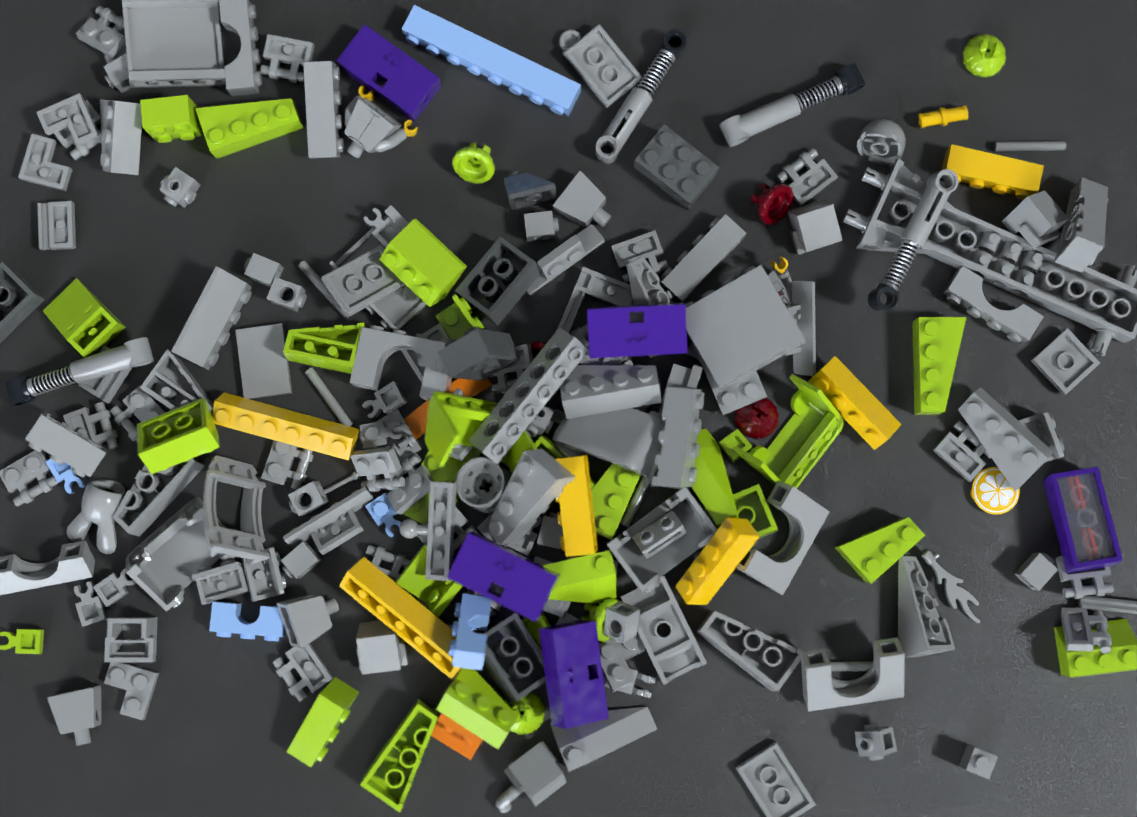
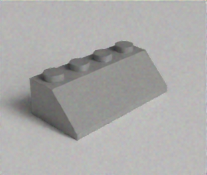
[171,266,252,370]

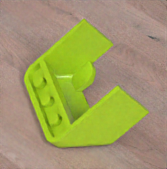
[734,374,844,489]
[425,391,538,473]

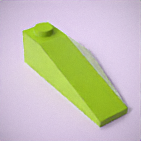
[690,429,738,527]
[543,550,616,604]

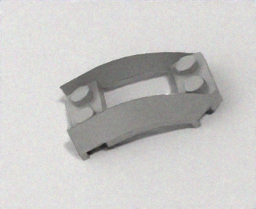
[556,267,637,365]
[203,455,270,565]

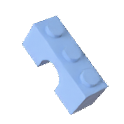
[449,593,491,670]
[209,601,287,641]

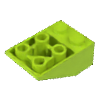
[43,278,126,357]

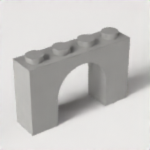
[350,325,452,401]
[736,481,829,595]
[801,637,904,712]

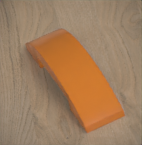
[404,378,492,440]

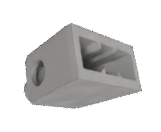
[553,171,611,228]
[277,594,339,648]
[48,685,102,746]

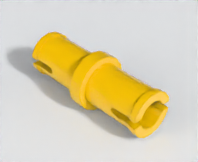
[918,105,968,128]

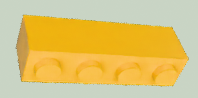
[942,144,1044,199]
[808,356,902,450]
[555,455,598,557]
[675,517,760,605]

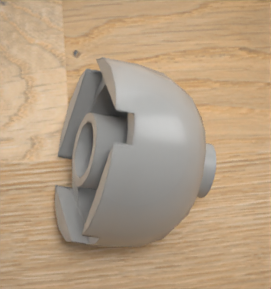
[857,119,906,165]

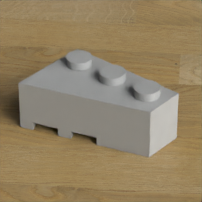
[100,99,142,175]
[140,349,214,415]
[25,411,107,477]

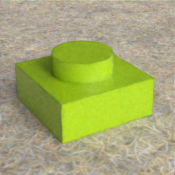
[719,429,753,463]

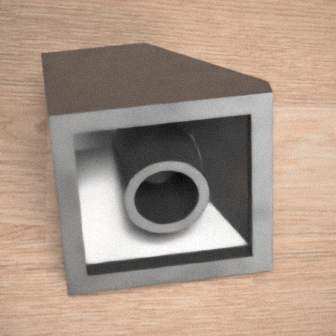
[504,171,556,210]

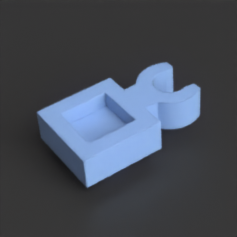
[46,459,86,494]
[365,493,402,537]

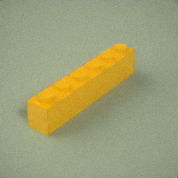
[212,392,360,460]
[339,557,462,679]

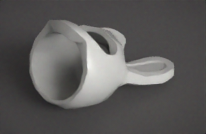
[67,480,126,554]

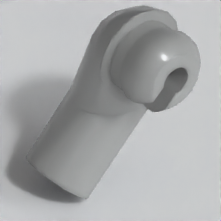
[496,784,524,813]

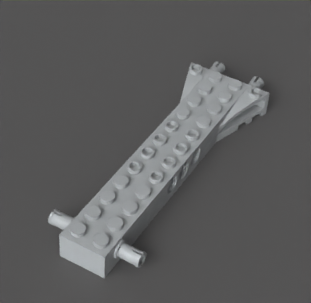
[843,158,1137,356]

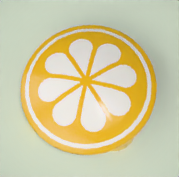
[970,467,1020,514]

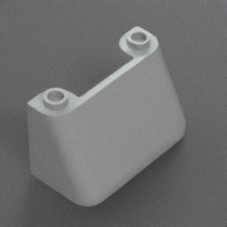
[552,408,666,478]
[606,487,717,593]
[125,497,235,612]

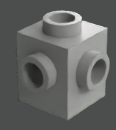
[160,167,200,208]
[525,404,554,441]
[855,723,897,760]

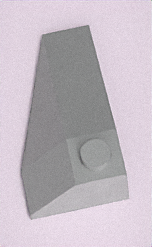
[627,256,690,358]
[898,556,955,658]
[550,706,657,771]

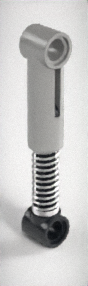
[595,29,687,164]
[719,63,866,147]
[868,169,959,311]
[5,337,154,406]

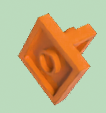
[431,713,483,760]

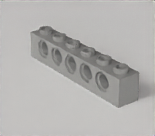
[469,327,589,464]

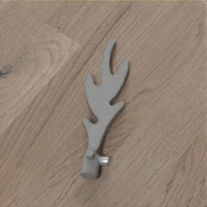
[921,550,980,623]

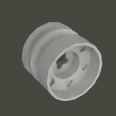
[455,457,511,514]

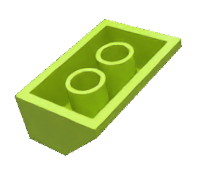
[379,218,467,307]
[137,398,219,474]
[1054,619,1137,677]

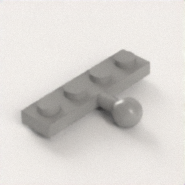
[400,482,456,581]

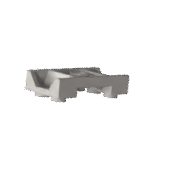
[620,575,707,685]

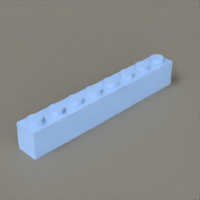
[402,5,581,116]

